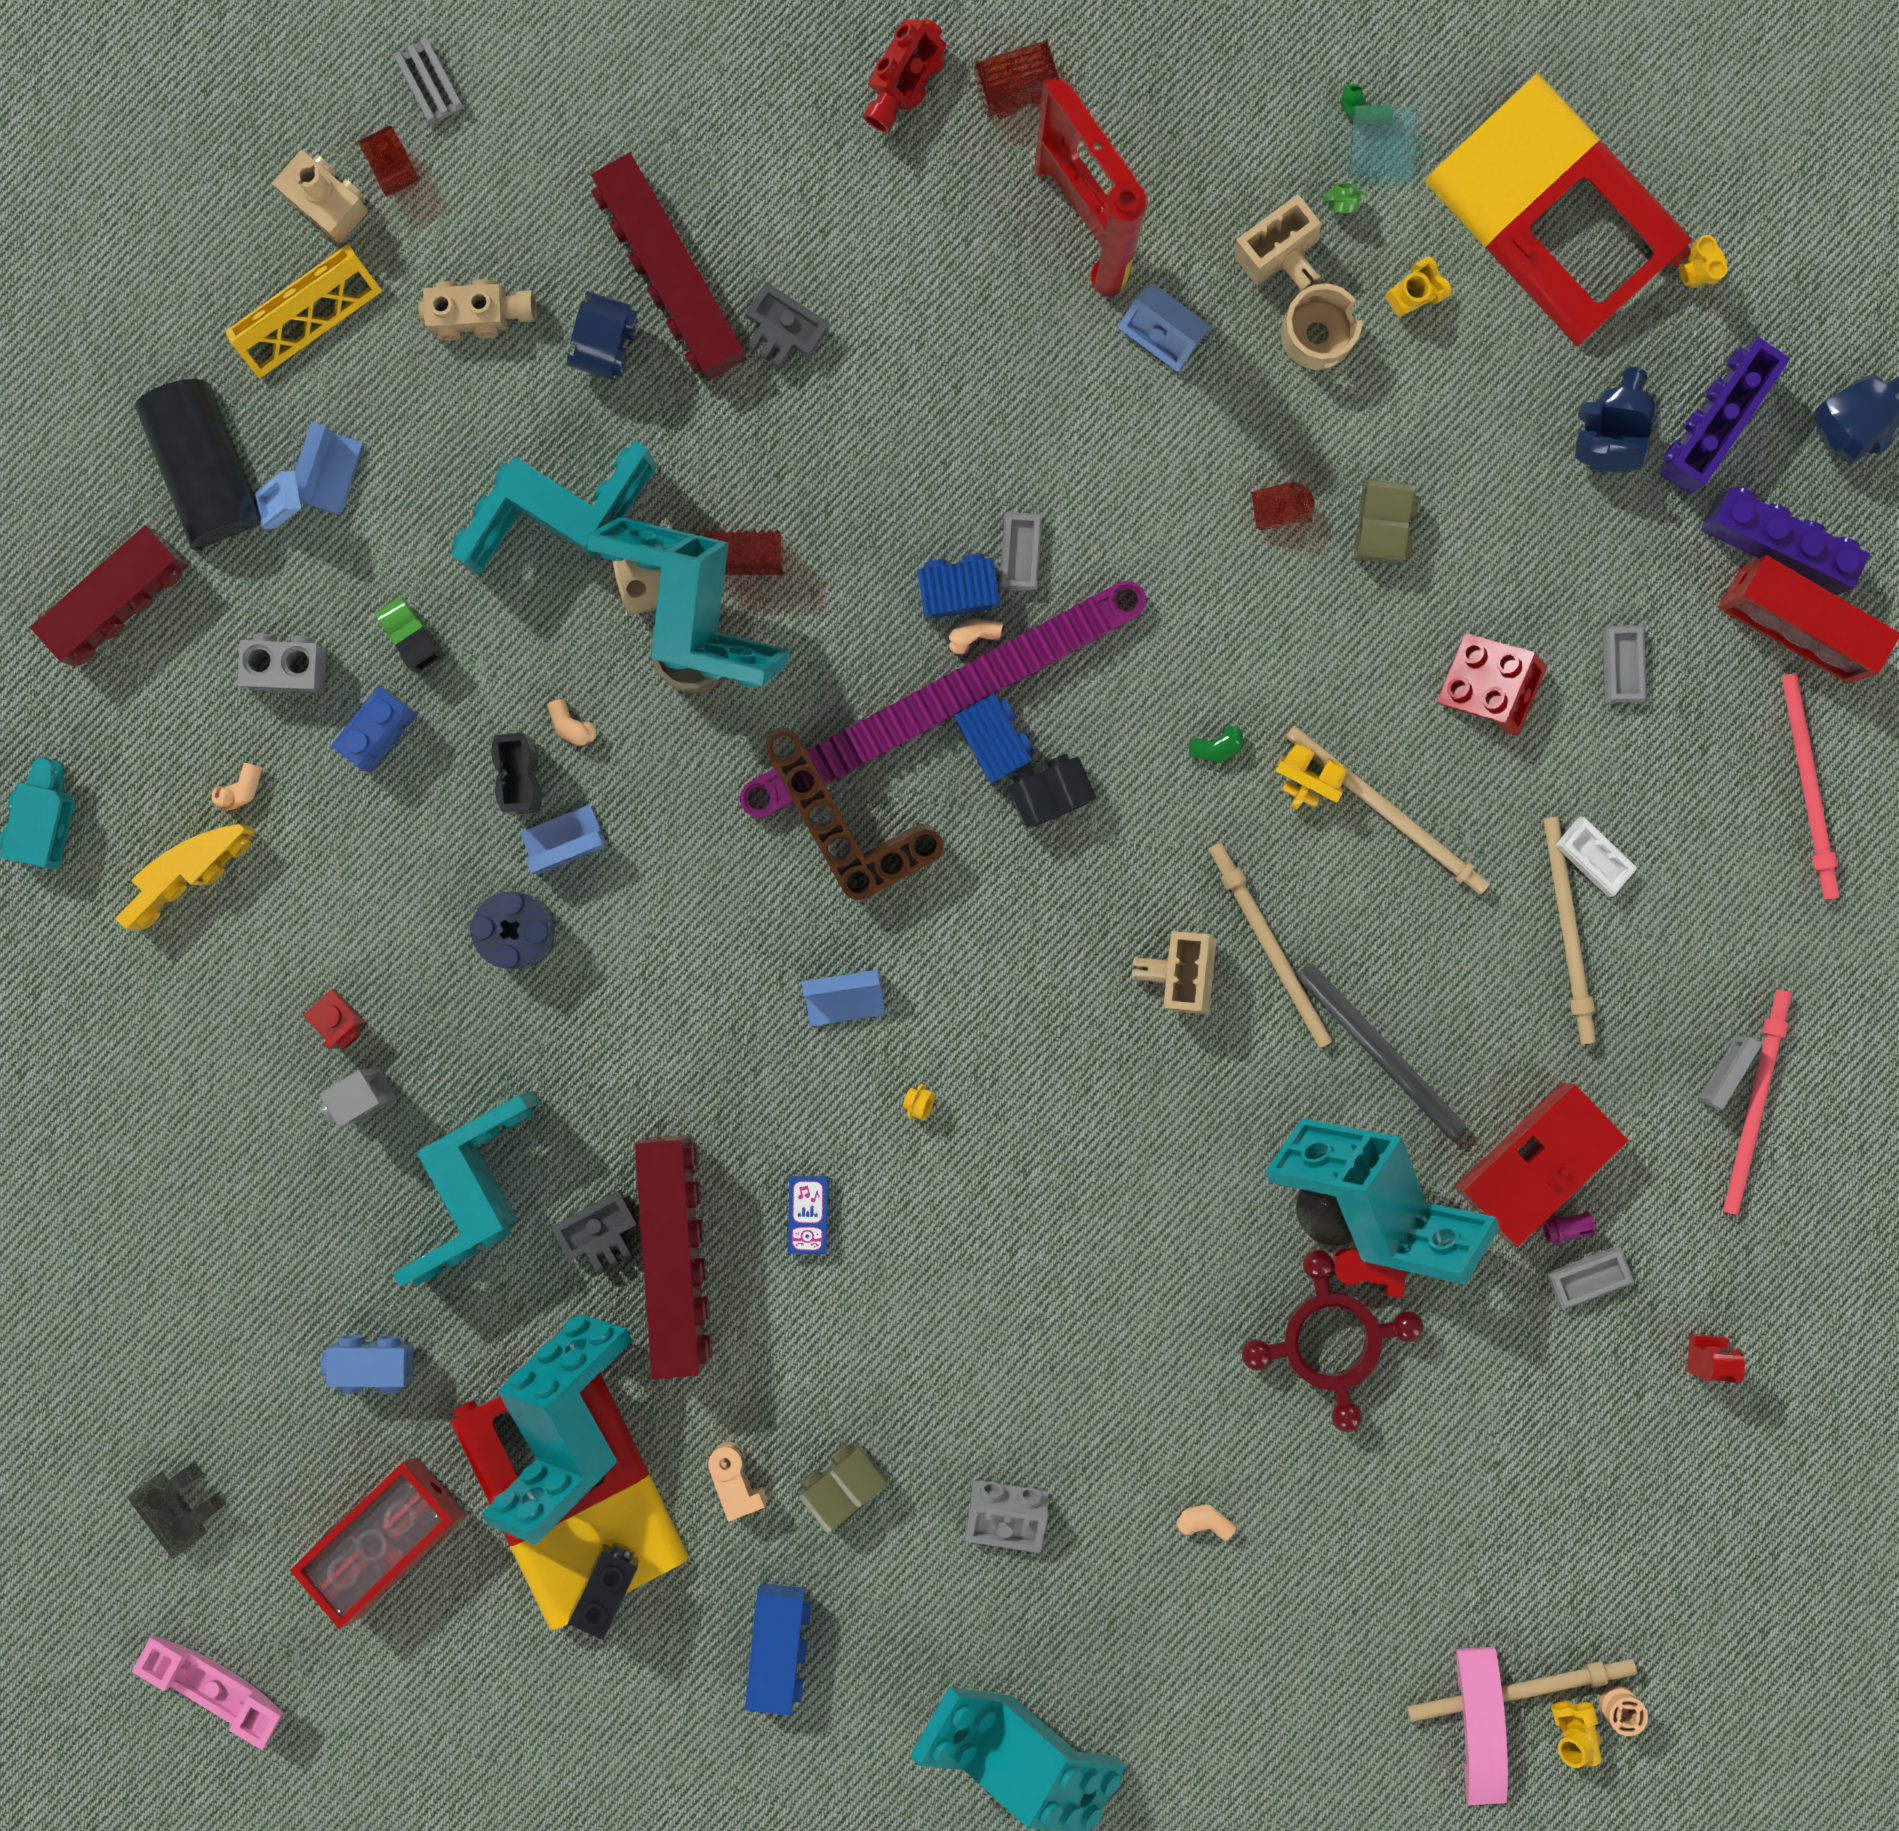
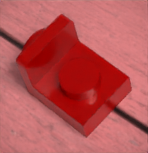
[303,989,366,1049]

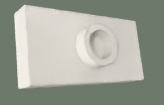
[1555,817,1637,897]

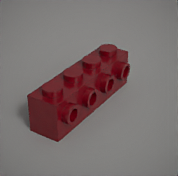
[29,525,188,667]

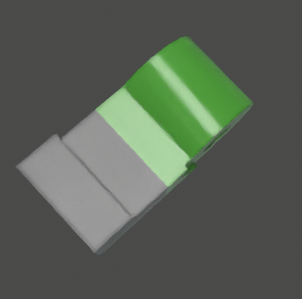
[376,596,445,674]

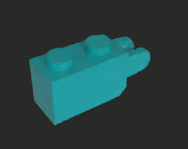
[0,757,75,869]

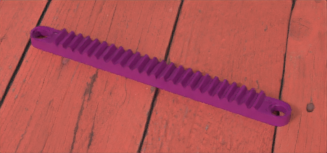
[740,581,1146,818]

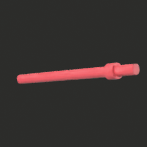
[1781,673,1840,900]
[1723,989,1792,1215]

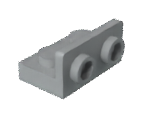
[965,1481,1048,1553]

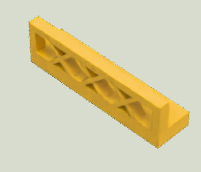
[225,244,383,379]

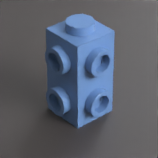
[320,1335,413,1394]

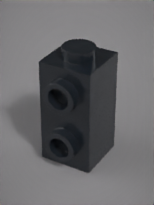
[568,1543,639,1640]

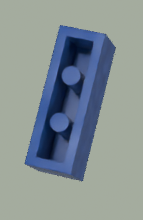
[745,1583,812,1715]

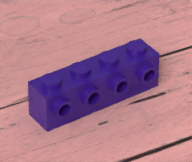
[1659,337,1791,495]
[1700,487,1870,596]

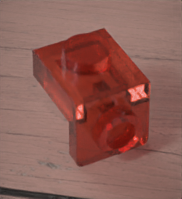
[358,126,420,197]
[1251,481,1315,531]

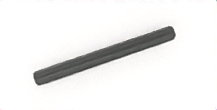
[1297,963,1466,1139]

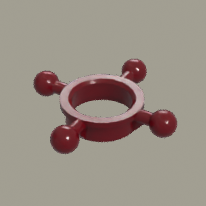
[1242,1249,1424,1433]

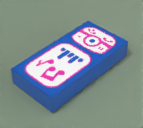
[788,1176,828,1254]

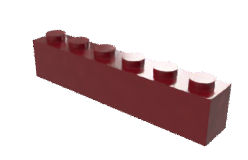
[590,152,747,382]

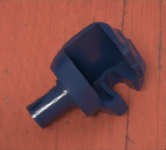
[1575,367,1656,473]
[1813,374,1899,464]

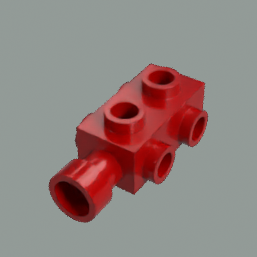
[863,19,947,133]

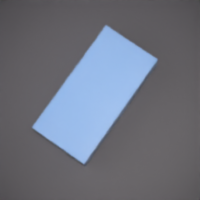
[255,471,301,529]

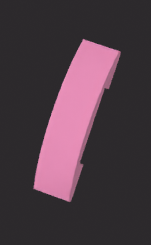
[132,1636,283,1750]
[1456,1647,1508,1805]

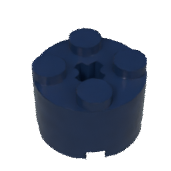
[567,291,638,380]
[470,891,555,969]

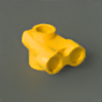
[1679,235,1727,288]
[1385,256,1452,317]
[1551,1701,1602,1768]

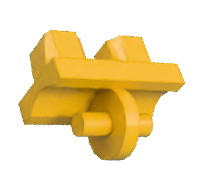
[1275,742,1347,810]

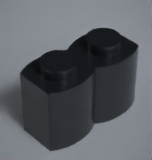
[491,732,542,815]
[1007,754,1097,831]

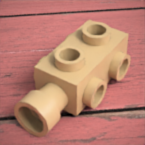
[418,279,537,341]

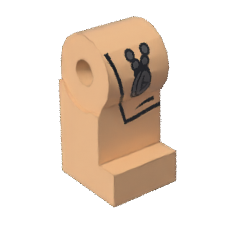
[708,1442,767,1522]

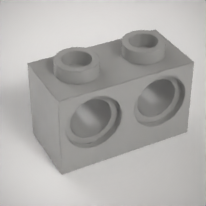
[237,634,327,694]
[319,1067,398,1128]

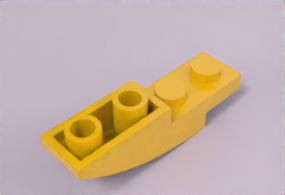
[115,824,256,930]

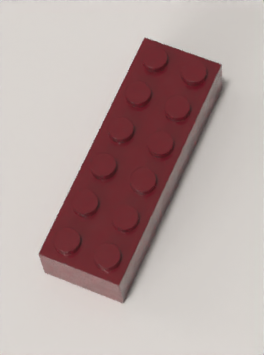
[634,1134,713,1380]

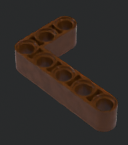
[766,727,943,900]

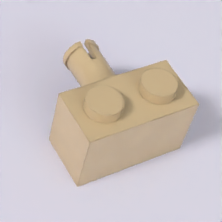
[271,149,368,245]
[1234,194,1322,292]
[1132,931,1217,1015]

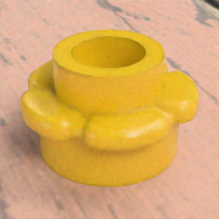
[903,1084,935,1121]

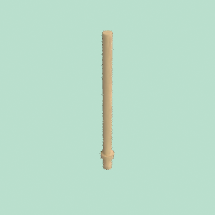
[1285,725,1490,895]

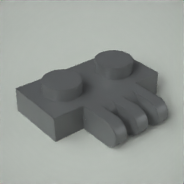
[745,282,830,368]
[551,1190,638,1275]

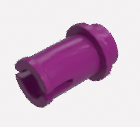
[1542,1212,1596,1246]

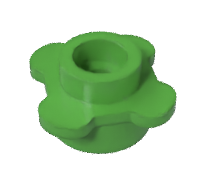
[1323,183,1367,213]

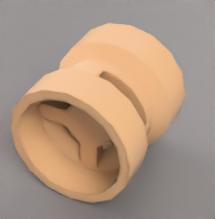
[1598,1685,1648,1736]

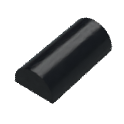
[135,379,261,551]

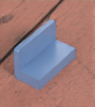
[1117,283,1211,372]
[295,422,364,515]
[521,805,608,875]
[801,970,885,1026]

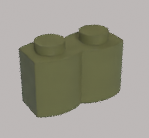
[1353,479,1419,565]
[798,1443,888,1533]

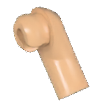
[949,618,1003,654]
[547,699,596,746]
[211,763,263,810]
[1177,1504,1236,1542]

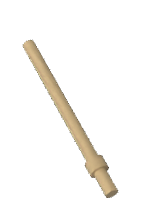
[1543,817,1596,1044]
[1208,842,1332,1048]
[1407,1659,1637,1722]

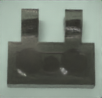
[127,1461,226,1559]

